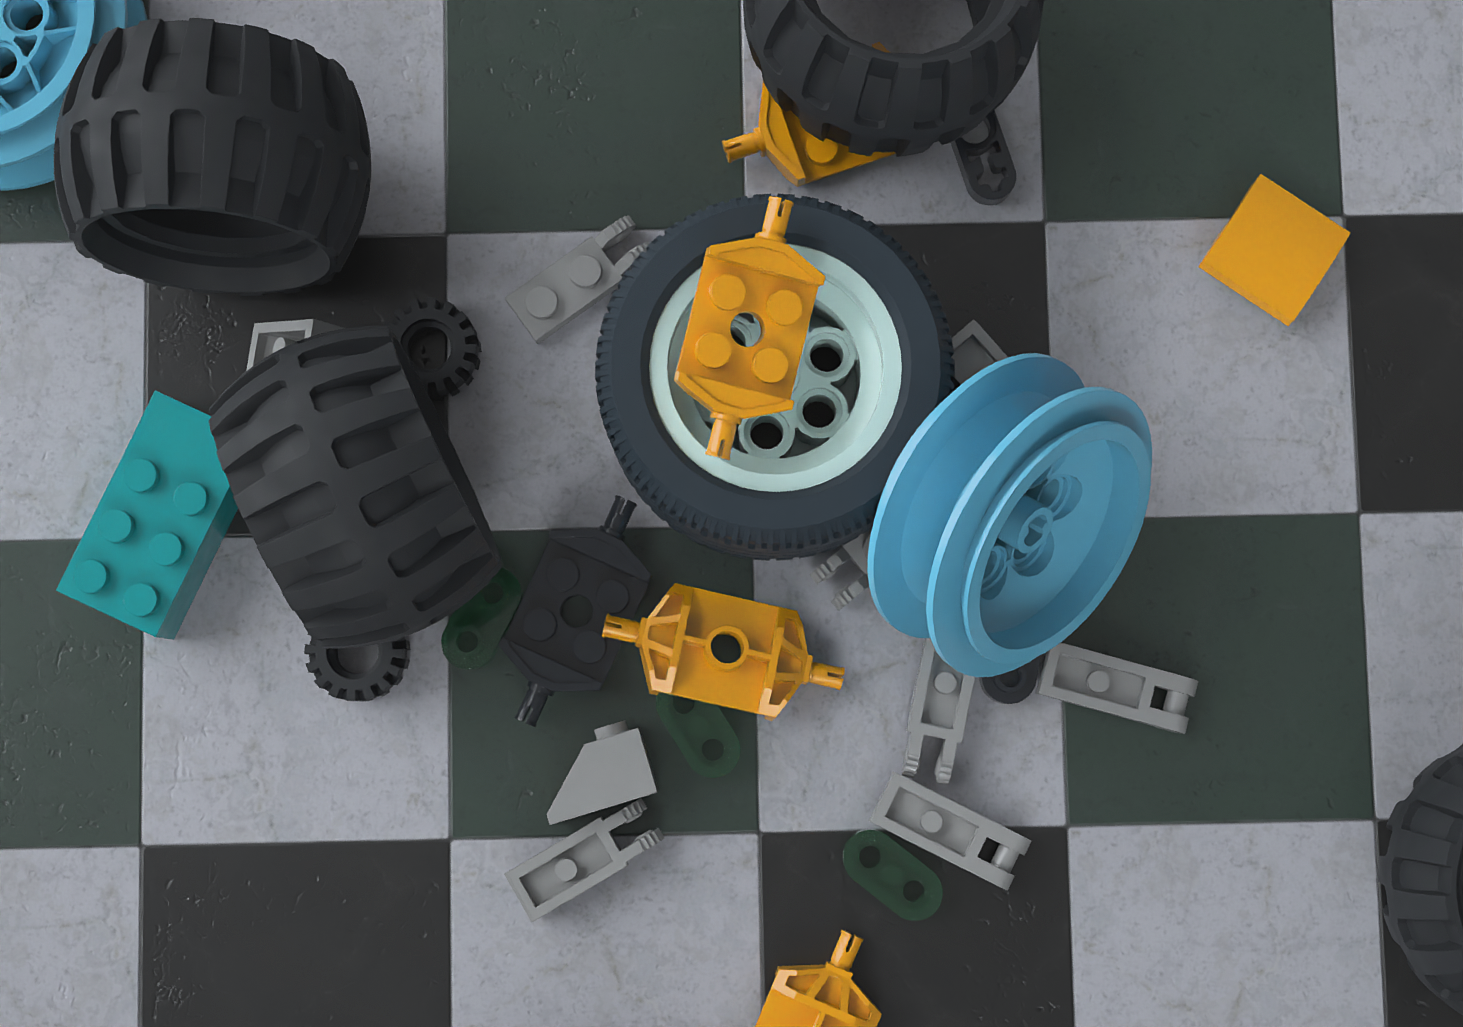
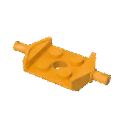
[722,42,896,187]
[674,196,826,460]
[602,583,845,721]
[755,929,882,1027]

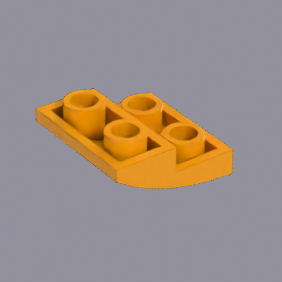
[1198,174,1350,326]

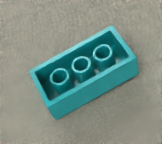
[56,390,238,640]

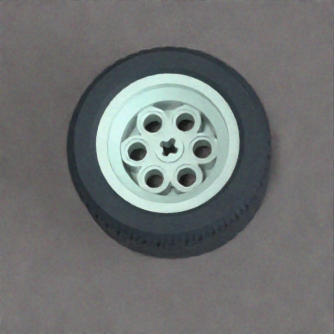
[595,193,955,561]

